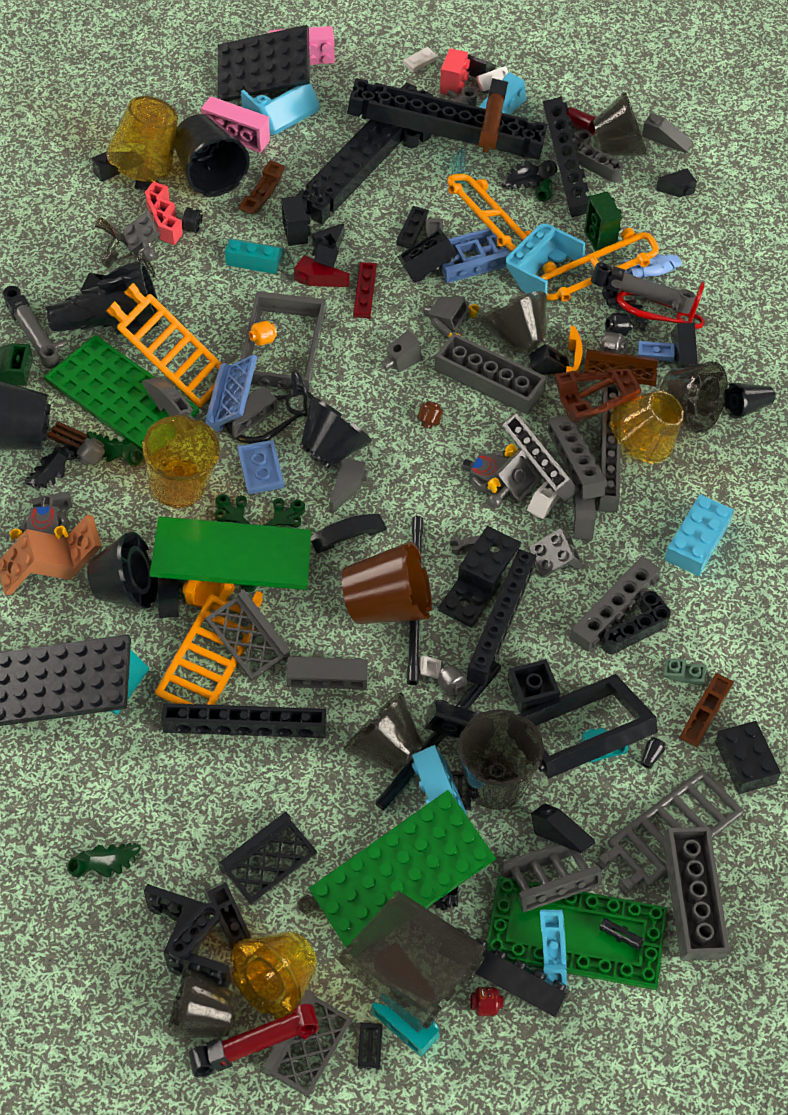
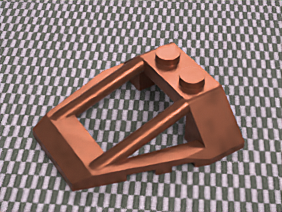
[555,369,641,422]

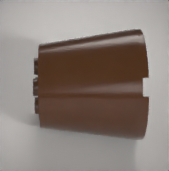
[342,542,432,624]

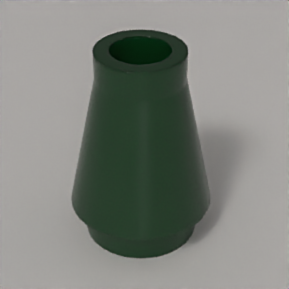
[535,179,553,201]

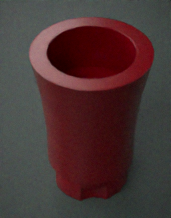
[566,107,600,137]

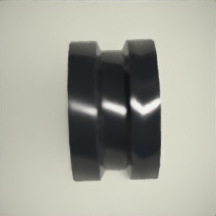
[182,207,203,233]

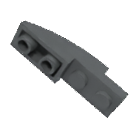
[142,377,200,437]

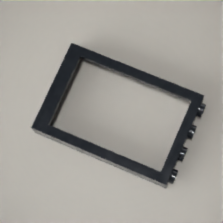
[508,674,658,779]

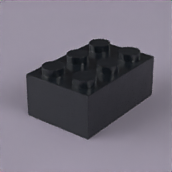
[715,721,781,794]

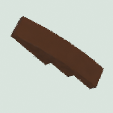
[679,673,734,748]

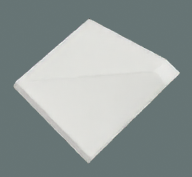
[418,656,441,679]

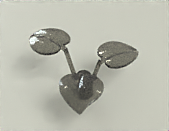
[95,217,155,278]

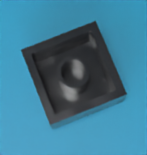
[281,195,311,246]
[507,659,560,713]

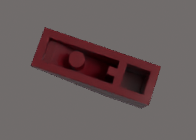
[294,255,349,287]

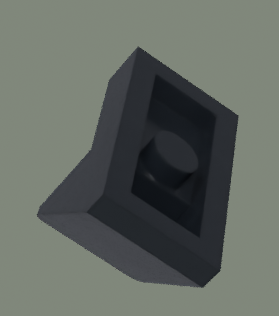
[312,223,344,247]

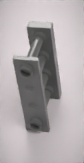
[502,844,602,913]

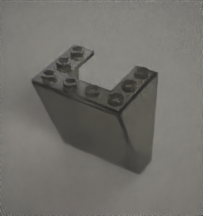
[338,891,486,1033]

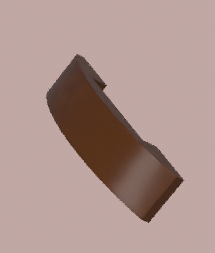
[238,160,285,215]

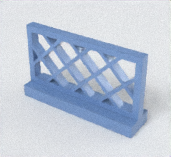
[205,354,257,432]

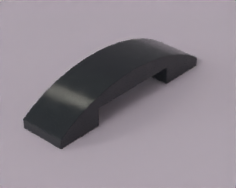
[311,514,387,554]

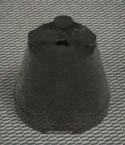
[168,969,240,1038]

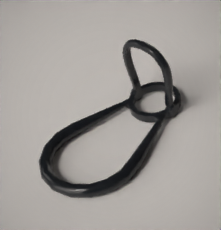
[225,370,314,444]

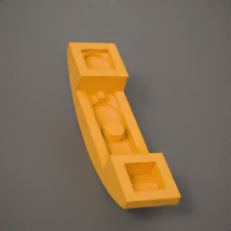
[566,326,582,372]

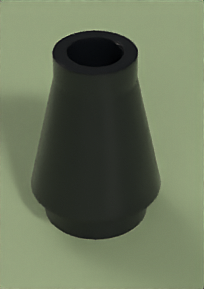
[640,737,666,769]

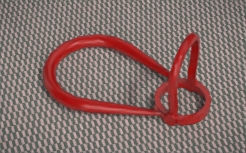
[616,282,705,329]

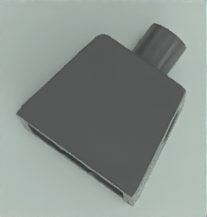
[381,330,423,372]

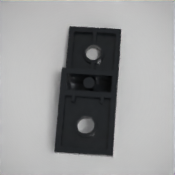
[438,526,521,628]

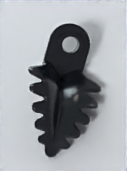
[502,160,557,189]
[602,286,648,331]
[24,444,78,489]

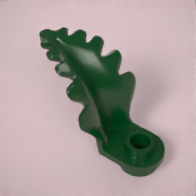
[87,431,144,467]
[67,843,141,878]

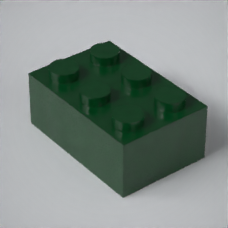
[584,191,623,252]

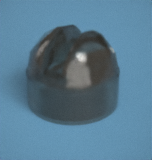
[297,894,316,914]

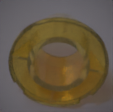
[611,391,684,463]
[230,931,317,1019]

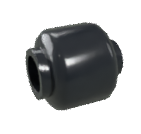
[605,313,633,336]

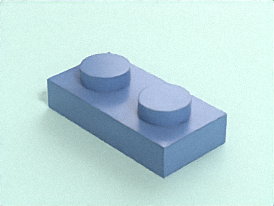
[638,341,674,362]

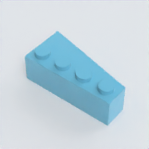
[479,72,527,115]

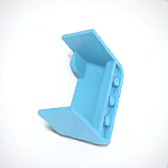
[241,83,319,135]
[506,224,585,303]

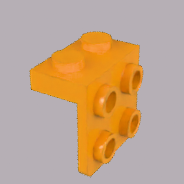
[183,580,230,611]

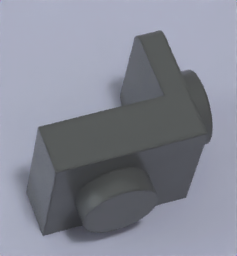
[425,219,444,237]

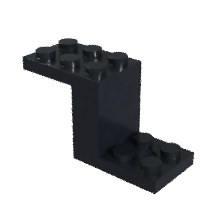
[144,884,231,990]

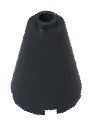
[723,382,776,419]

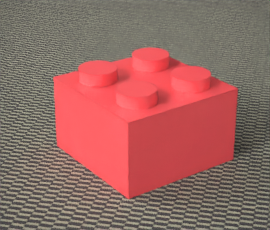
[440,48,470,95]

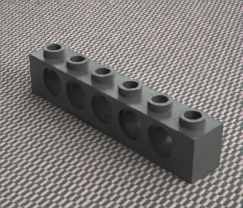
[503,413,579,502]
[548,415,607,500]
[569,556,661,652]

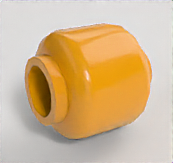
[249,321,277,346]

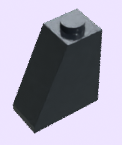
[670,323,698,372]

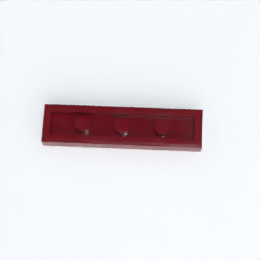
[353,262,377,319]

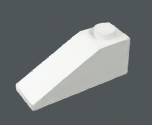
[527,481,560,519]

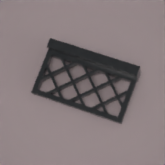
[219,812,317,904]

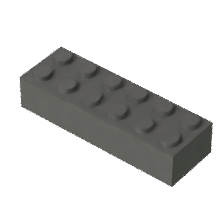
[434,333,547,415]
[662,827,730,961]

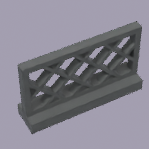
[205,590,291,681]
[261,989,353,1097]

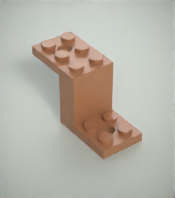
[0,515,102,595]

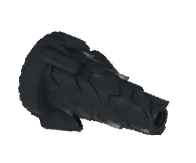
[46,260,161,335]

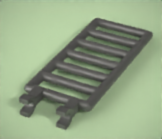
[597,770,744,895]

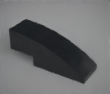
[158,578,179,618]

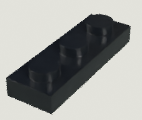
[396,206,429,249]

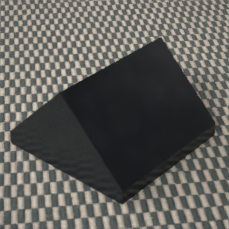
[467,54,496,78]

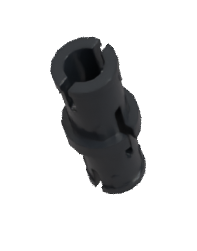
[599,918,644,951]

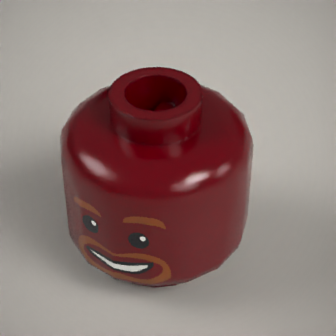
[470,987,503,1017]

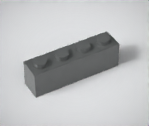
[286,656,368,690]

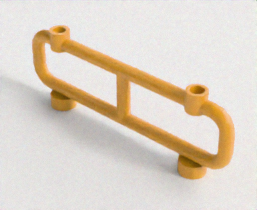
[447,174,533,251]
[540,228,659,302]

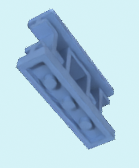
[442,228,510,284]

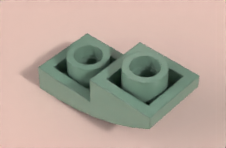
[664,658,707,686]

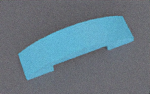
[540,910,567,988]

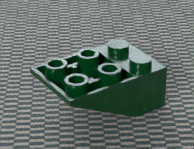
[0,343,33,386]

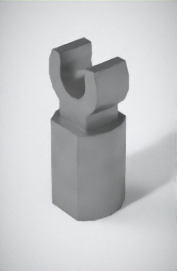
[450,536,480,554]

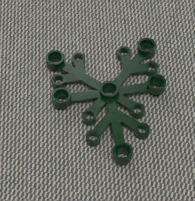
[214,494,305,592]

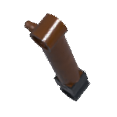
[478,78,508,153]

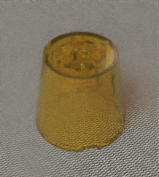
[106,96,178,182]
[142,415,220,508]

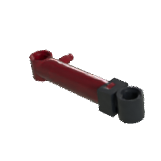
[189,1004,319,1078]

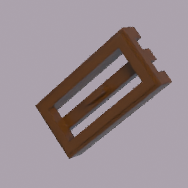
[47,421,88,450]

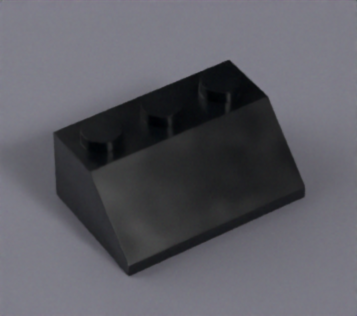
[397,229,458,283]
[425,700,495,746]

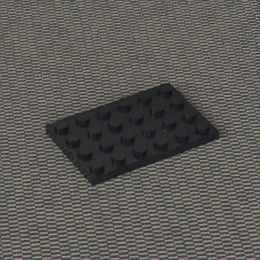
[217,25,310,101]

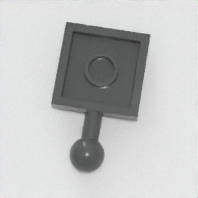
[123,210,160,261]
[487,449,543,509]

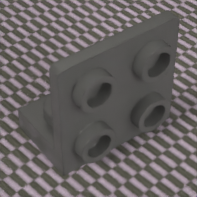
[529,528,583,578]

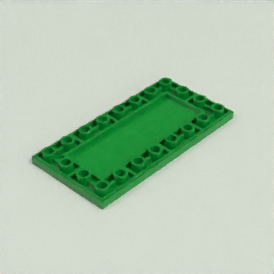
[150,516,311,590]
[486,876,667,991]

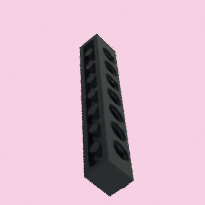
[543,96,589,218]
[466,549,537,686]
[161,703,327,738]

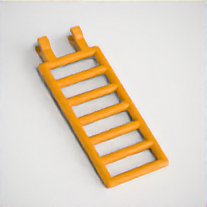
[106,283,222,408]
[155,583,264,705]

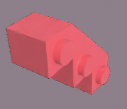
[145,181,183,245]

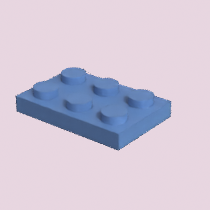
[237,440,284,494]

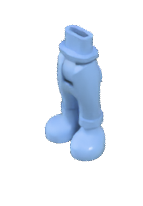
[620,254,682,278]

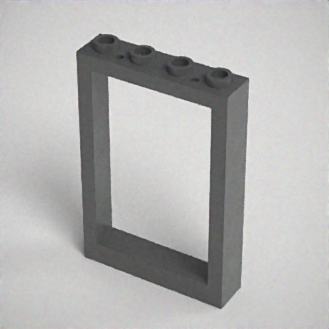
[238,291,326,391]

